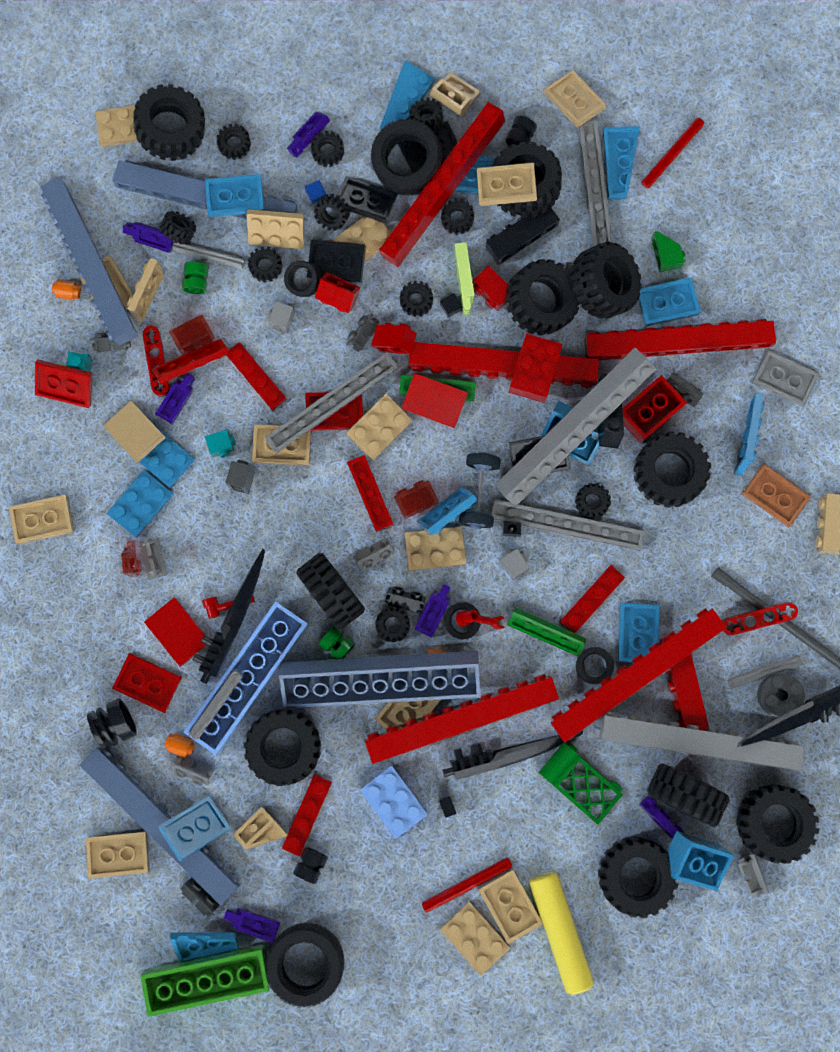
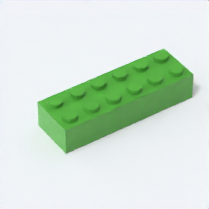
[140,944,270,1017]

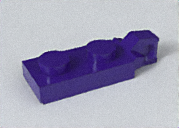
[287,111,330,158]
[122,222,173,253]
[155,373,195,425]
[415,584,451,638]
[639,796,685,840]
[223,908,281,943]

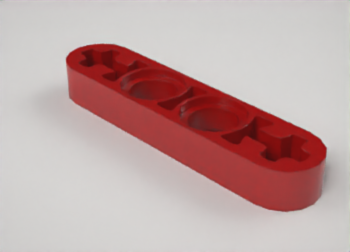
[143,325,170,397]
[723,602,798,636]

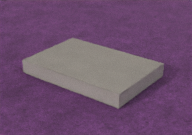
[752,350,819,407]

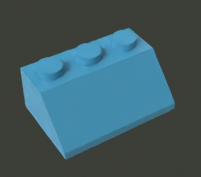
[541,401,600,466]
[668,831,734,891]

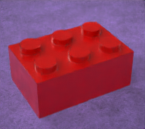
[508,333,563,403]
[623,375,687,444]

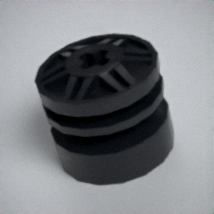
[87,698,137,750]

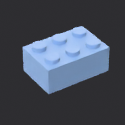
[360,765,428,839]

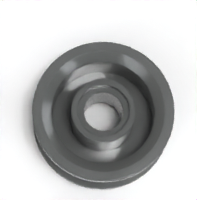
[757,673,805,717]

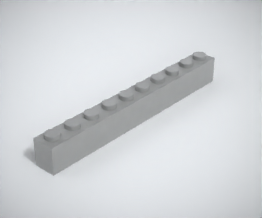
[495,348,656,506]
[599,712,804,771]

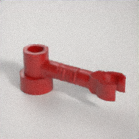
[202,595,255,619]
[456,610,505,630]

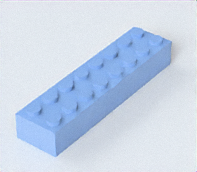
[183,601,310,755]

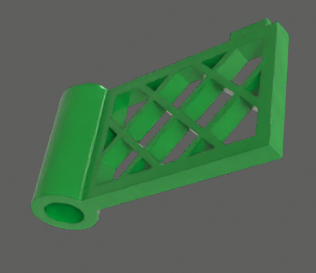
[538,742,623,825]

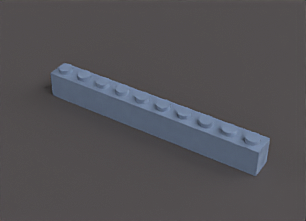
[112,160,298,220]
[40,177,138,346]
[80,747,240,905]

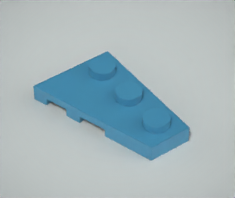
[170,933,239,962]

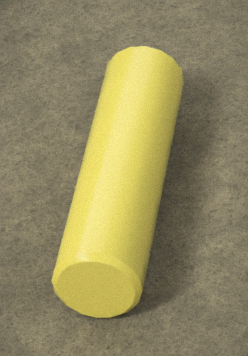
[529,871,595,995]

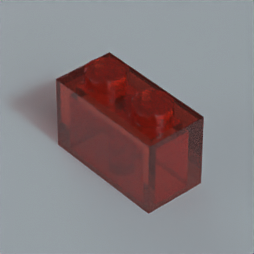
[169,314,215,355]
[394,480,439,520]

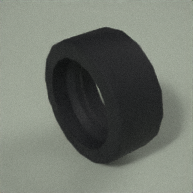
[284,261,321,297]
[444,602,481,640]
[576,647,614,684]

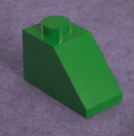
[651,231,686,273]

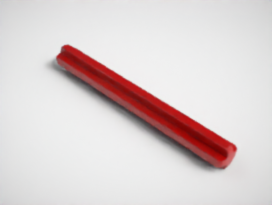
[641,117,704,189]
[422,857,513,913]

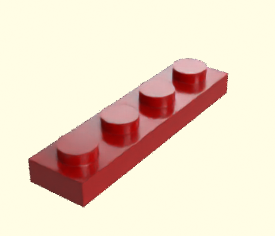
[152,339,229,384]
[226,342,287,411]
[347,455,394,532]
[559,565,625,633]
[281,774,332,857]

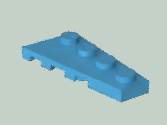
[380,60,435,129]
[603,126,640,200]
[734,393,765,476]

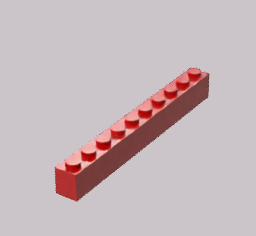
[379,102,506,268]
[584,319,776,361]
[409,342,599,388]
[550,608,727,743]
[364,674,559,764]

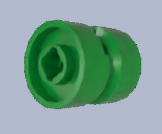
[182,261,209,294]
[318,626,355,659]

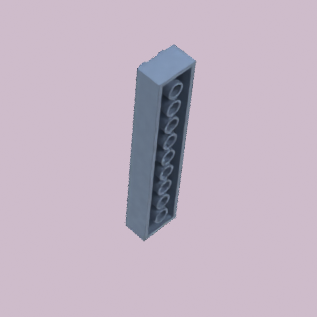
[279,651,481,709]

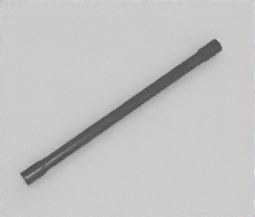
[711,568,840,669]

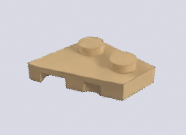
[233,807,288,850]

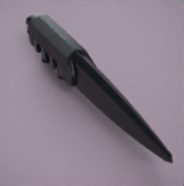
[192,548,265,684]
[737,685,840,747]
[442,731,583,780]

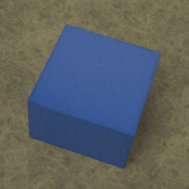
[305,180,326,204]

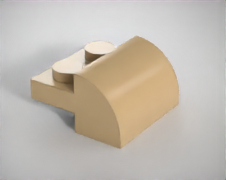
[430,72,480,117]

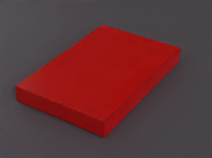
[35,359,92,408]
[401,373,468,428]
[305,392,363,431]
[144,597,207,667]
[112,653,182,713]

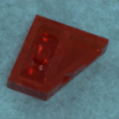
[121,540,142,578]

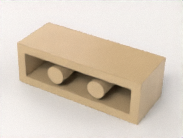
[815,493,840,555]

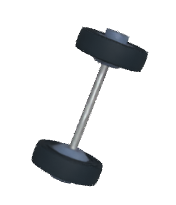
[459,452,501,530]

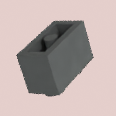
[225,460,255,494]

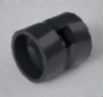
[505,116,537,146]
[293,846,328,884]

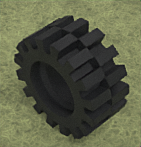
[409,97,444,132]
[216,123,251,160]
[311,131,344,167]
[314,193,350,231]
[441,198,475,235]
[159,211,196,245]
[248,246,282,283]
[400,281,433,317]
[575,483,611,519]
[375,607,410,643]

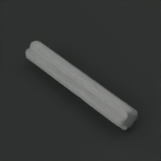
[173,242,245,269]
[727,655,802,689]
[189,670,243,740]

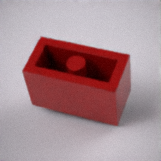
[472,265,509,311]
[315,272,361,313]
[371,323,417,354]

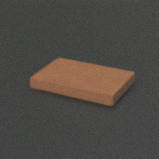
[742,464,811,528]

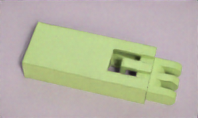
[454,242,474,316]

